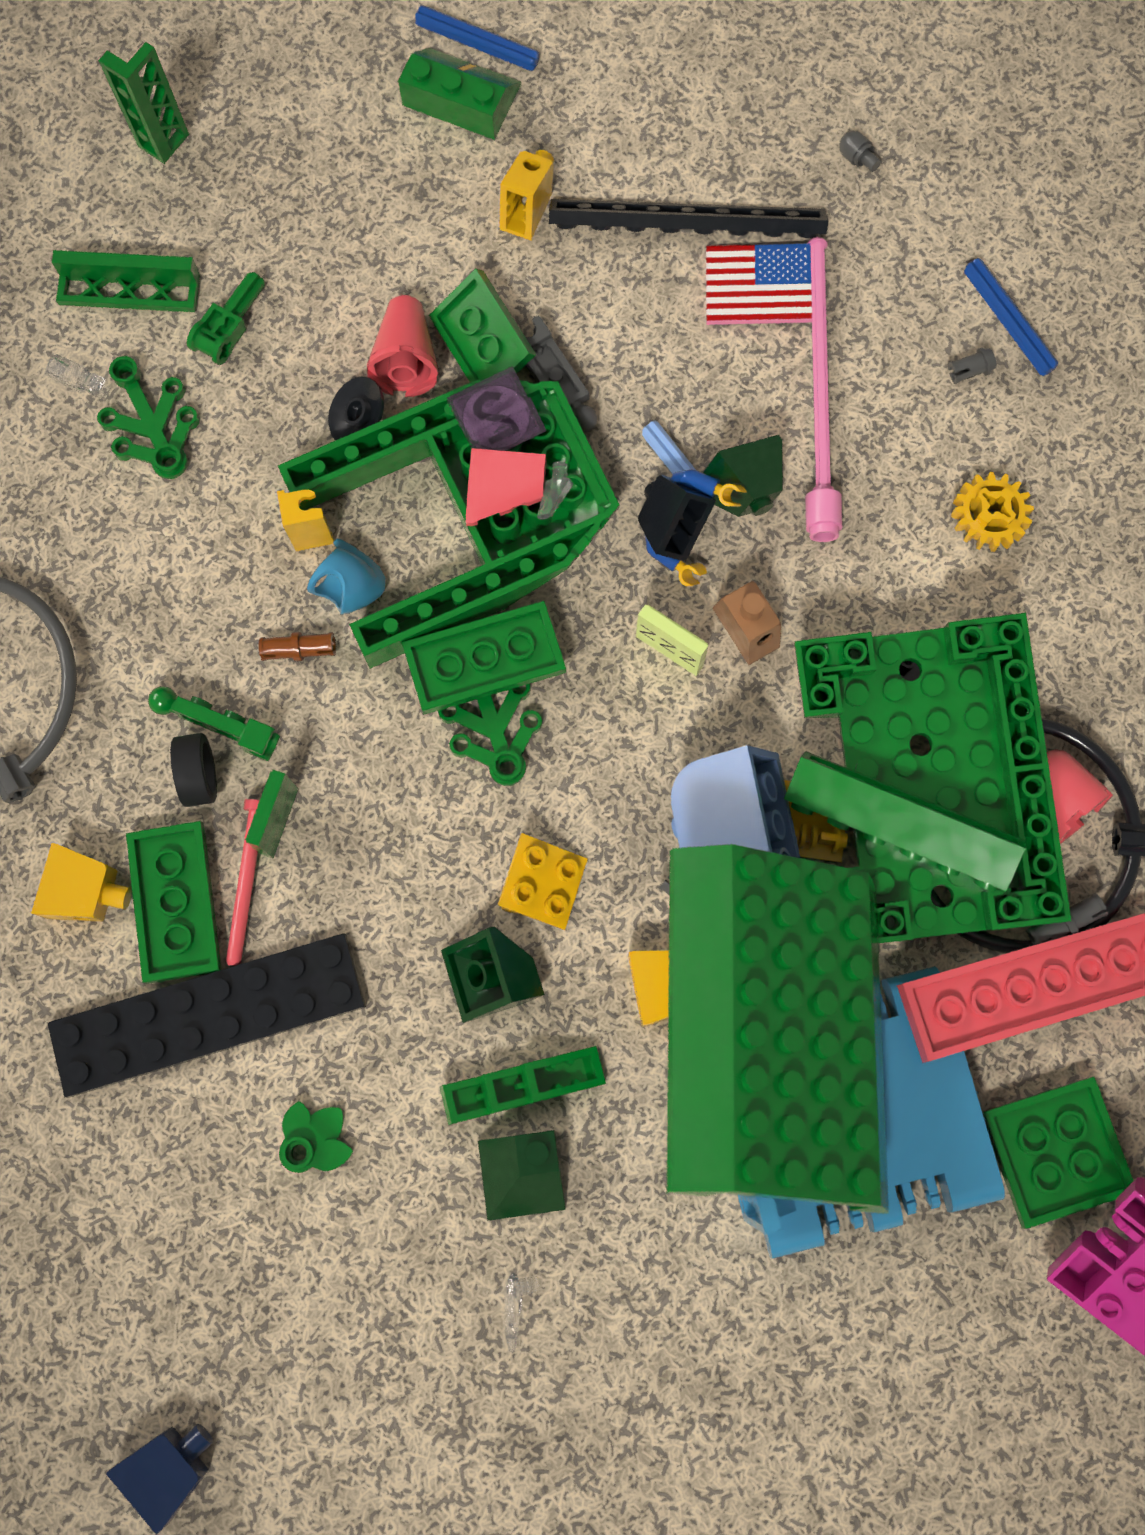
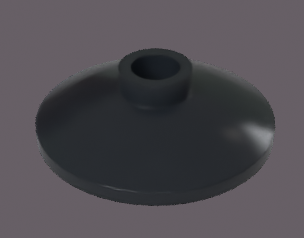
[328,376,384,441]

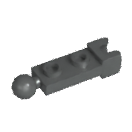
[526,316,598,433]

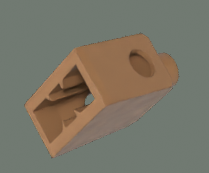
[712,581,781,665]

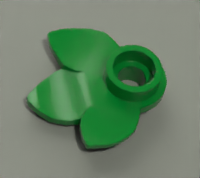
[279,1101,353,1173]

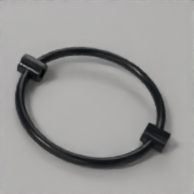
[931,718,1145,953]

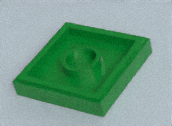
[245,770,299,858]

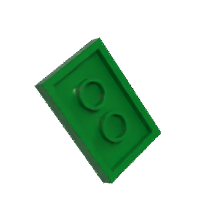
[428,268,536,383]

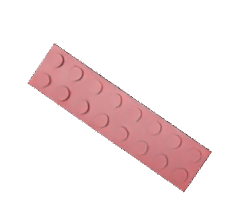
[897,913,1145,1063]

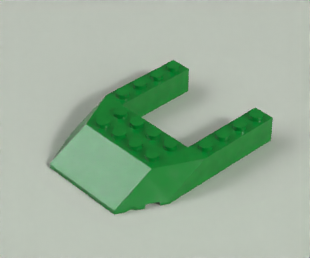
[278,380,620,669]

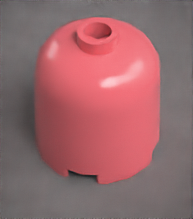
[1047,749,1113,844]

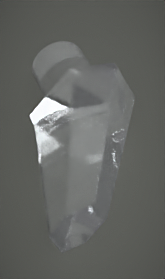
[537,462,573,520]

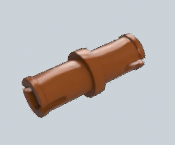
[259,632,336,662]

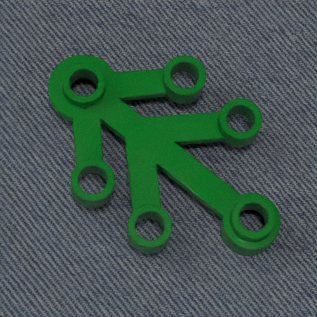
[97,356,200,479]
[438,684,542,786]

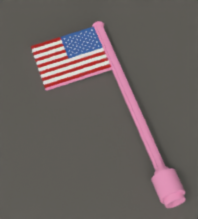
[706,237,842,542]

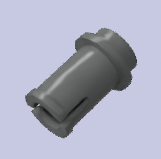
[948,348,997,384]

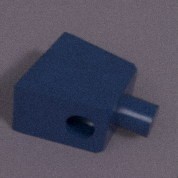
[106,1424,213,1535]

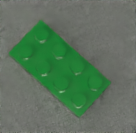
[402,601,566,715]
[126,821,222,984]

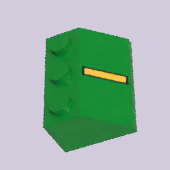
[398,48,521,140]

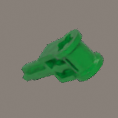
[187,272,265,365]

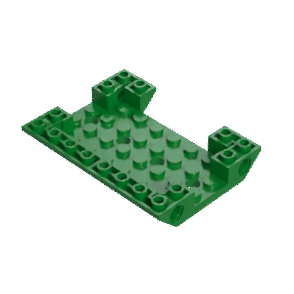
[794,613,1072,943]

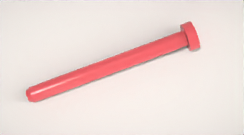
[226,799,260,966]

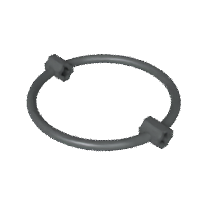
[0,577,77,803]

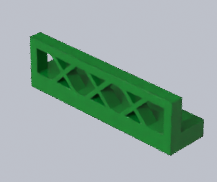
[99,42,189,164]
[52,250,200,312]

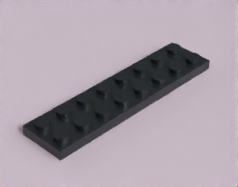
[47,933,366,1098]

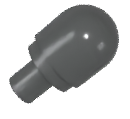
[839,131,881,172]

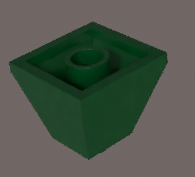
[703,435,783,517]
[441,926,545,1023]
[478,1130,566,1221]

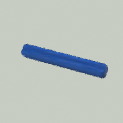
[415,5,539,71]
[964,258,1058,376]

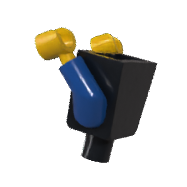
[638,469,747,586]

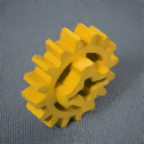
[951,472,1034,552]

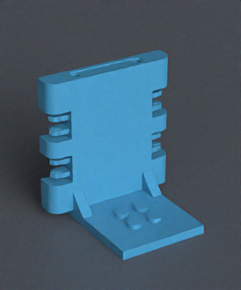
[737,966,1005,1259]

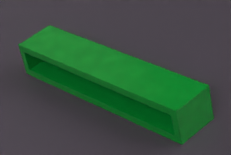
[784,751,1026,892]

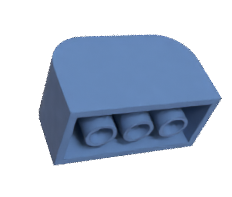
[671,745,800,858]

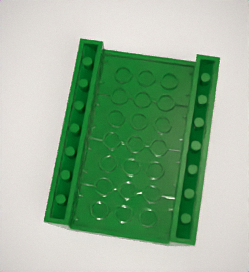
[667,844,889,1214]

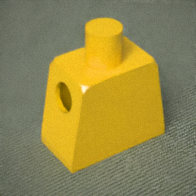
[500,150,554,241]
[31,843,132,922]
[628,950,669,1027]

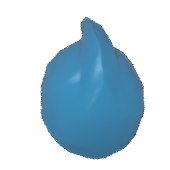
[307,538,386,615]

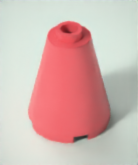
[367,295,439,397]

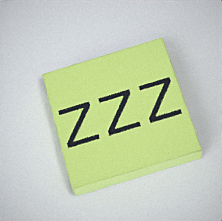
[636,604,709,676]

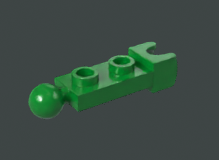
[148,686,280,762]

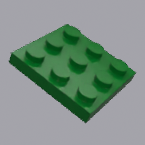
[982,1076,1134,1229]

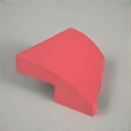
[466,448,546,527]

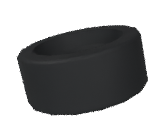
[170,733,217,807]

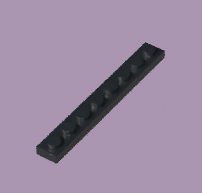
[549,199,829,238]

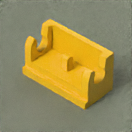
[277,490,334,551]

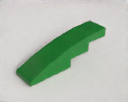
[440,1046,606,1125]

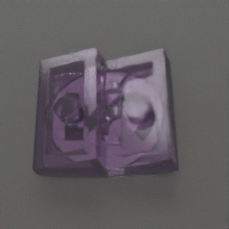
[447,366,547,451]

